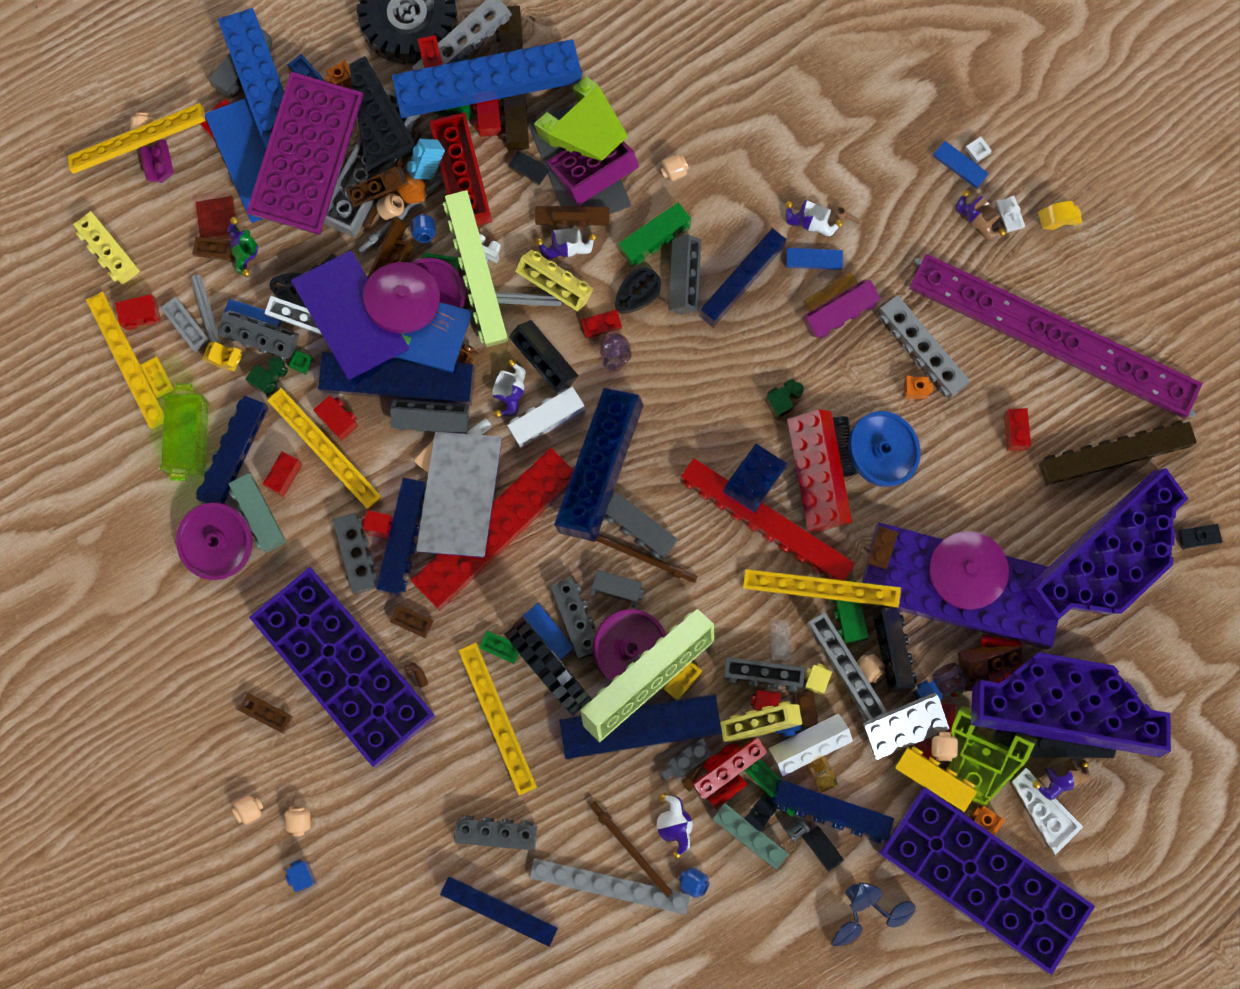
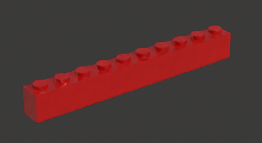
[680,458,856,581]

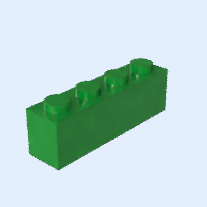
[618,202,692,267]

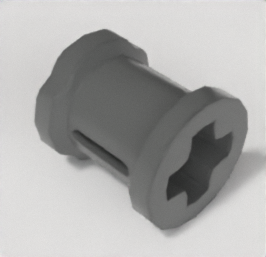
[784,817,810,843]

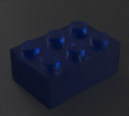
[723,444,788,513]

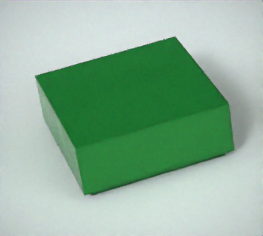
[288,350,314,375]

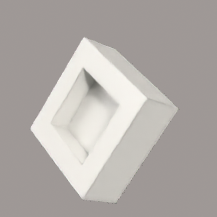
[965,137,992,163]

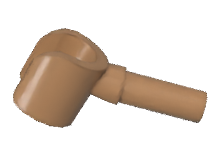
[835,206,861,224]

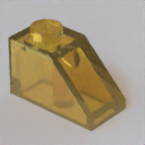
[805,756,838,794]

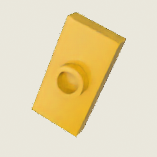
[140,356,175,398]
[663,662,702,701]

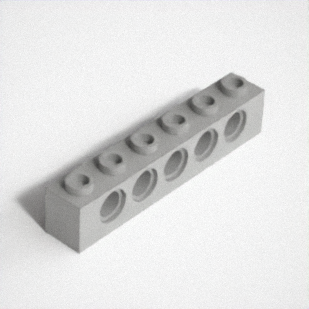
[413,0,512,70]
[878,295,970,400]
[806,612,887,721]

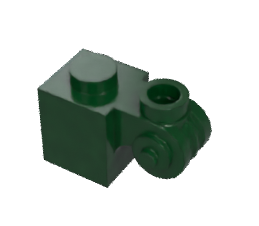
[245,357,289,396]
[765,379,804,419]

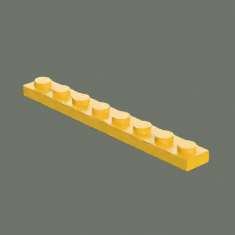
[68,103,206,174]
[86,291,168,429]
[267,388,382,510]
[743,569,901,608]
[458,643,537,796]

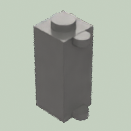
[590,570,645,608]

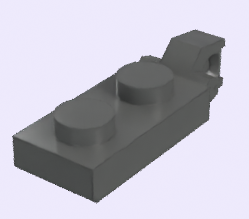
[661,738,713,781]

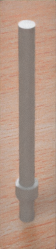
[358,176,444,255]

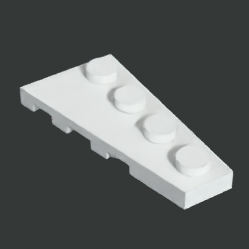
[1011,768,1083,855]

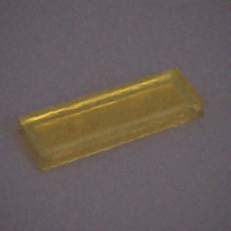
[804,272,858,311]

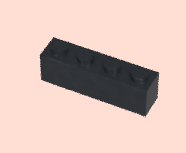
[509,320,579,393]

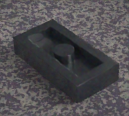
[1178,524,1222,550]

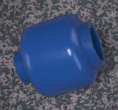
[411,214,436,243]
[679,867,710,898]

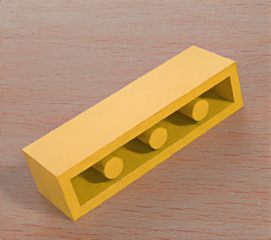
[895,746,977,812]

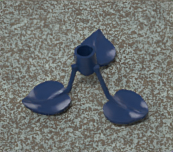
[830,882,916,946]

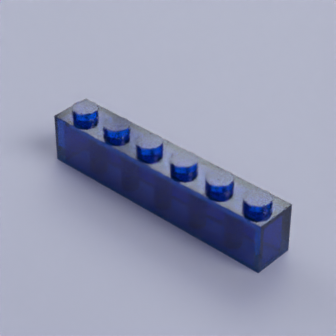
[699,228,787,328]
[196,395,268,504]
[376,477,427,597]
[771,780,894,843]
[440,876,559,947]

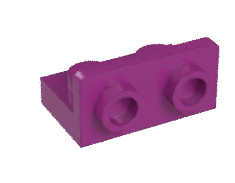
[139,139,174,183]

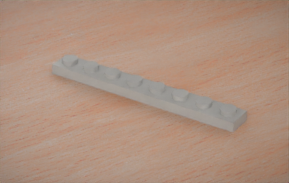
[530,858,690,915]

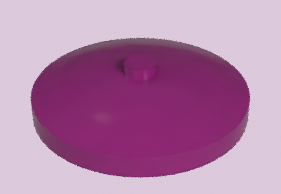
[412,258,467,309]
[363,262,440,333]
[176,503,253,580]
[929,531,1009,610]
[593,609,667,682]

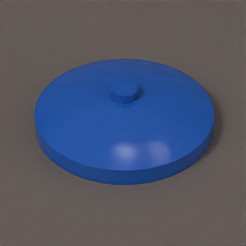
[848,411,921,487]

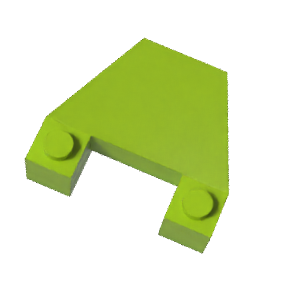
[534,76,628,161]
[949,706,1037,806]

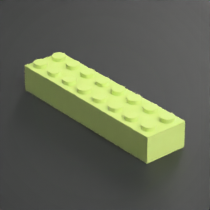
[443,190,508,347]
[580,609,714,742]

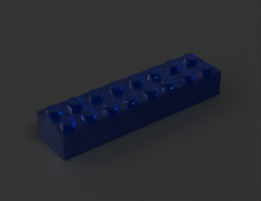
[318,352,475,405]
[554,388,644,542]
[559,694,722,760]

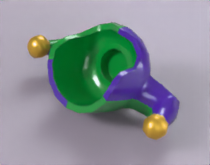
[227,217,258,277]

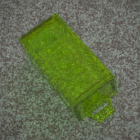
[160,383,209,481]

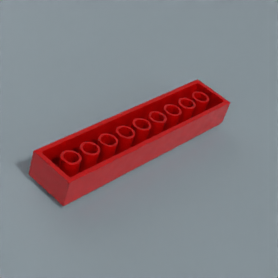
[410,448,578,611]

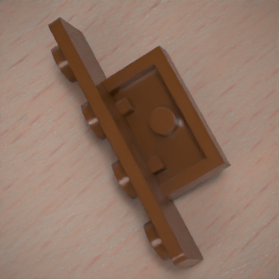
[535,206,610,227]
[367,217,414,279]

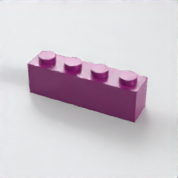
[802,279,881,338]

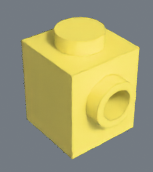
[804,663,832,695]

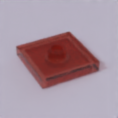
[196,196,237,238]

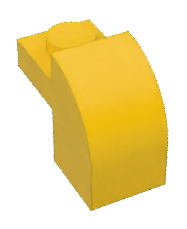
[1038,201,1083,230]
[202,342,242,372]

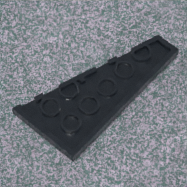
[349,56,416,174]
[992,729,1116,758]

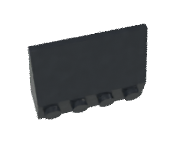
[873,608,917,693]

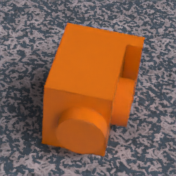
[325,59,352,87]
[904,376,933,399]
[971,806,1005,836]

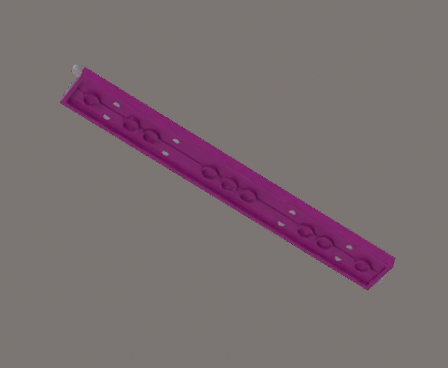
[909,254,1203,419]

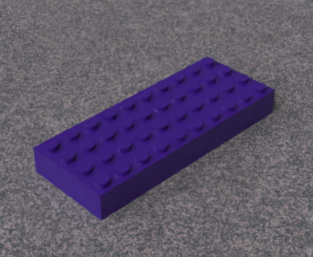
[862,522,1058,650]
[249,567,437,768]
[877,787,1095,975]

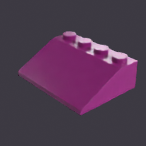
[546,141,639,206]

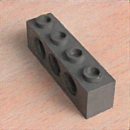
[333,513,379,595]

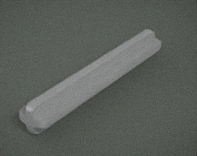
[190,274,221,343]
[495,292,562,306]

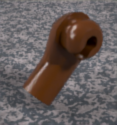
[404,662,429,688]

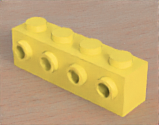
[73,211,140,285]
[515,250,593,311]
[720,701,802,742]

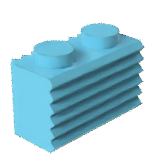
[407,139,445,180]

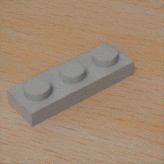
[161,297,210,352]

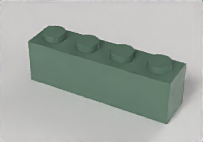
[228,473,287,553]
[712,803,789,870]

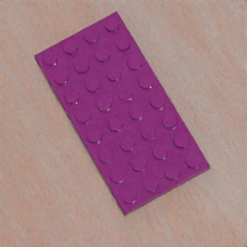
[247,72,364,235]

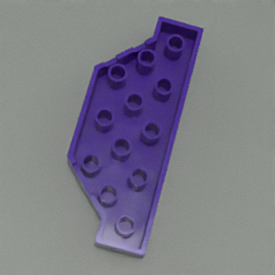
[1024,468,1189,621]
[971,652,1171,757]

